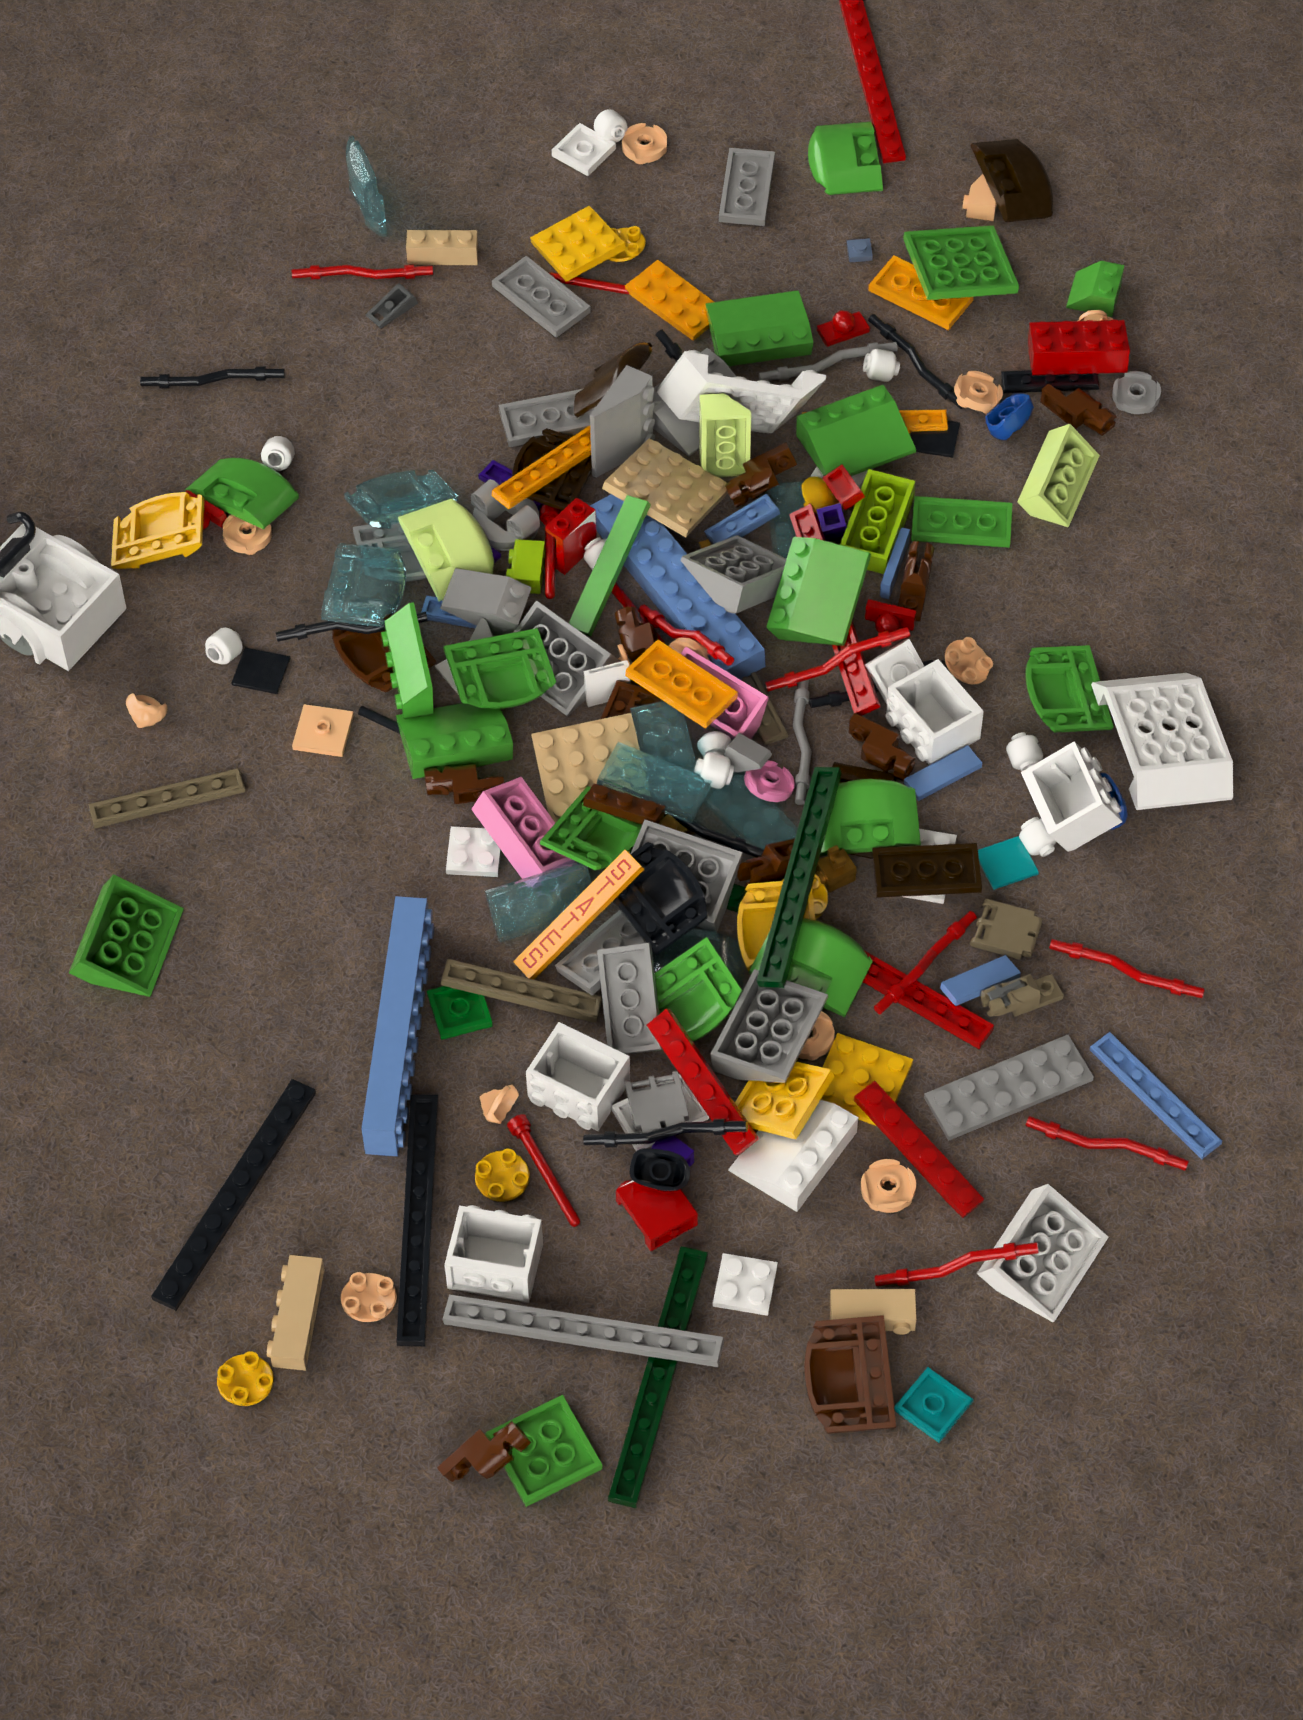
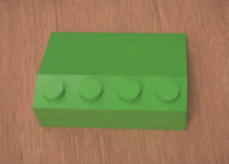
[705,290,813,366]
[796,385,916,476]
[766,537,871,646]
[396,703,513,779]
[69,874,184,997]

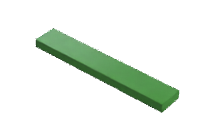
[569,495,651,636]

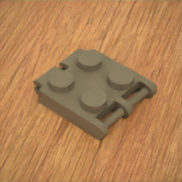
[970,899,1043,960]

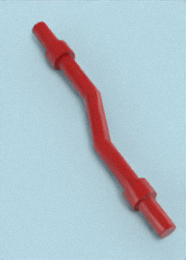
[291,265,433,280]
[639,604,734,666]
[765,627,910,692]
[874,911,977,1014]
[1049,939,1205,999]
[1026,1116,1189,1171]
[874,1242,1039,1287]

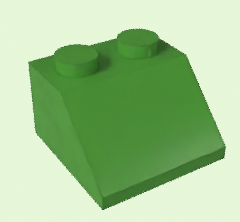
[1066,261,1124,317]

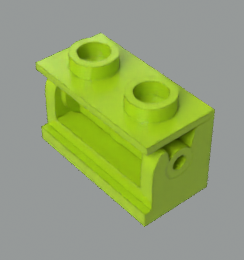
[506,539,545,594]

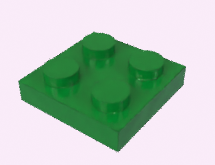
[427,986,493,1040]

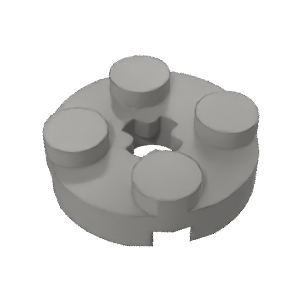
[1112,371,1161,414]

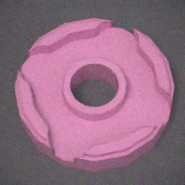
[744,760,795,802]

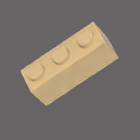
[406,230,478,265]
[830,1289,916,1335]

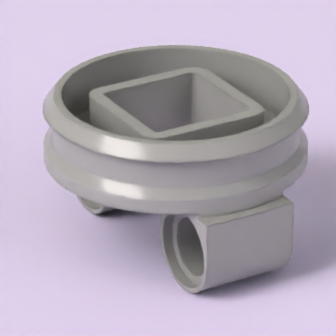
[471,479,540,551]

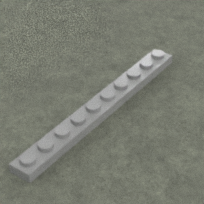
[443,1294,724,1367]

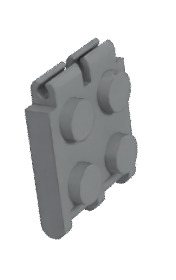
[624,1071,689,1133]

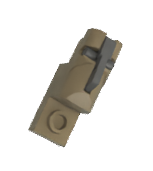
[980,974,1064,1017]

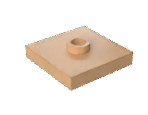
[292,704,354,757]

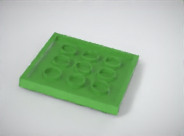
[903,225,1019,300]

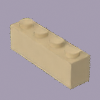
[267,1255,325,1371]

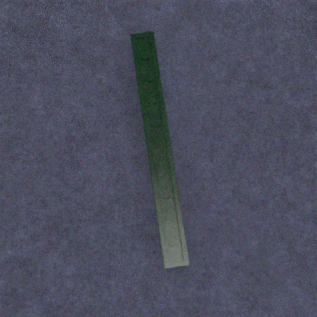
[756,767,842,988]
[608,1246,708,1508]

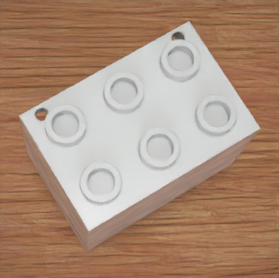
[885,659,983,765]
[1021,741,1122,852]
[526,1022,630,1131]
[445,1205,543,1303]

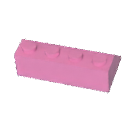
[681,647,769,739]
[472,777,575,890]

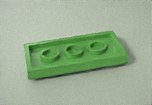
[911,496,1012,548]

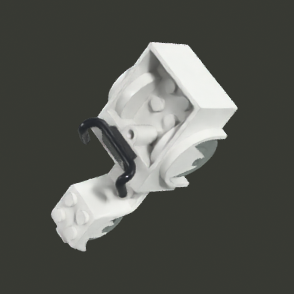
[0,512,126,671]

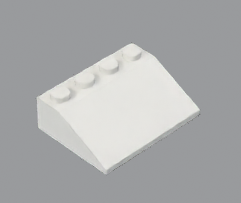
[728,1100,858,1212]
[977,1184,1109,1322]

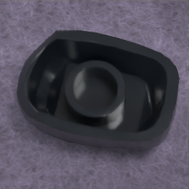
[629,1148,691,1191]

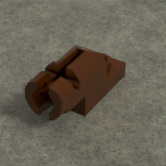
[1040,384,1117,436]
[725,442,798,508]
[898,541,935,622]
[615,607,658,662]
[849,713,916,781]
[424,764,504,804]
[737,838,821,888]
[437,1421,532,1482]

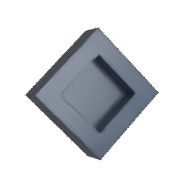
[846,238,873,262]

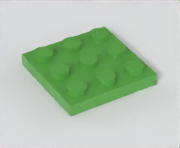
[486,1395,603,1507]

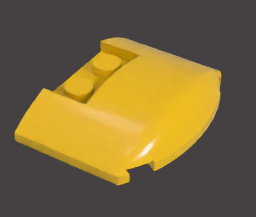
[111,492,204,569]
[737,881,815,971]

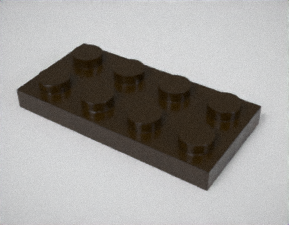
[872,843,982,898]

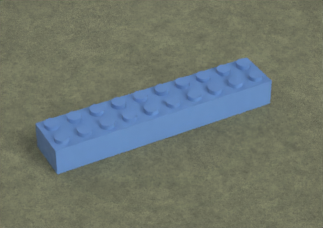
[590,494,766,680]
[362,896,434,1156]

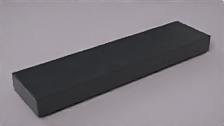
[1001,370,1099,393]

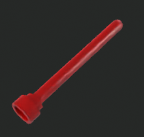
[540,505,560,599]
[507,1114,580,1227]

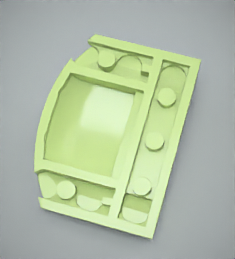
[398,499,494,601]

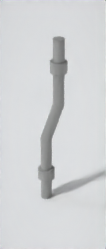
[759,342,898,382]
[793,680,812,805]

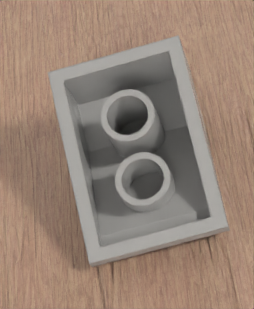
[440,568,531,636]

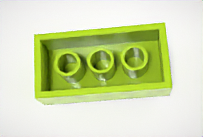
[840,469,915,574]

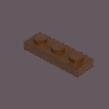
[583,784,666,825]

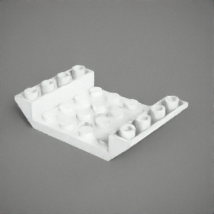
[657,350,826,433]
[1091,673,1233,810]

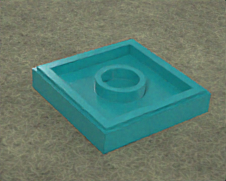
[894,1367,973,1443]

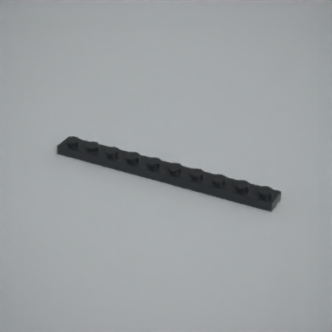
[151,1079,316,1311]
[396,1094,438,1346]

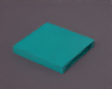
[978,836,1039,890]

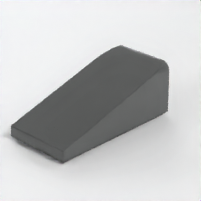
[366,283,418,329]

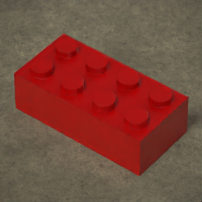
[1028,320,1130,375]

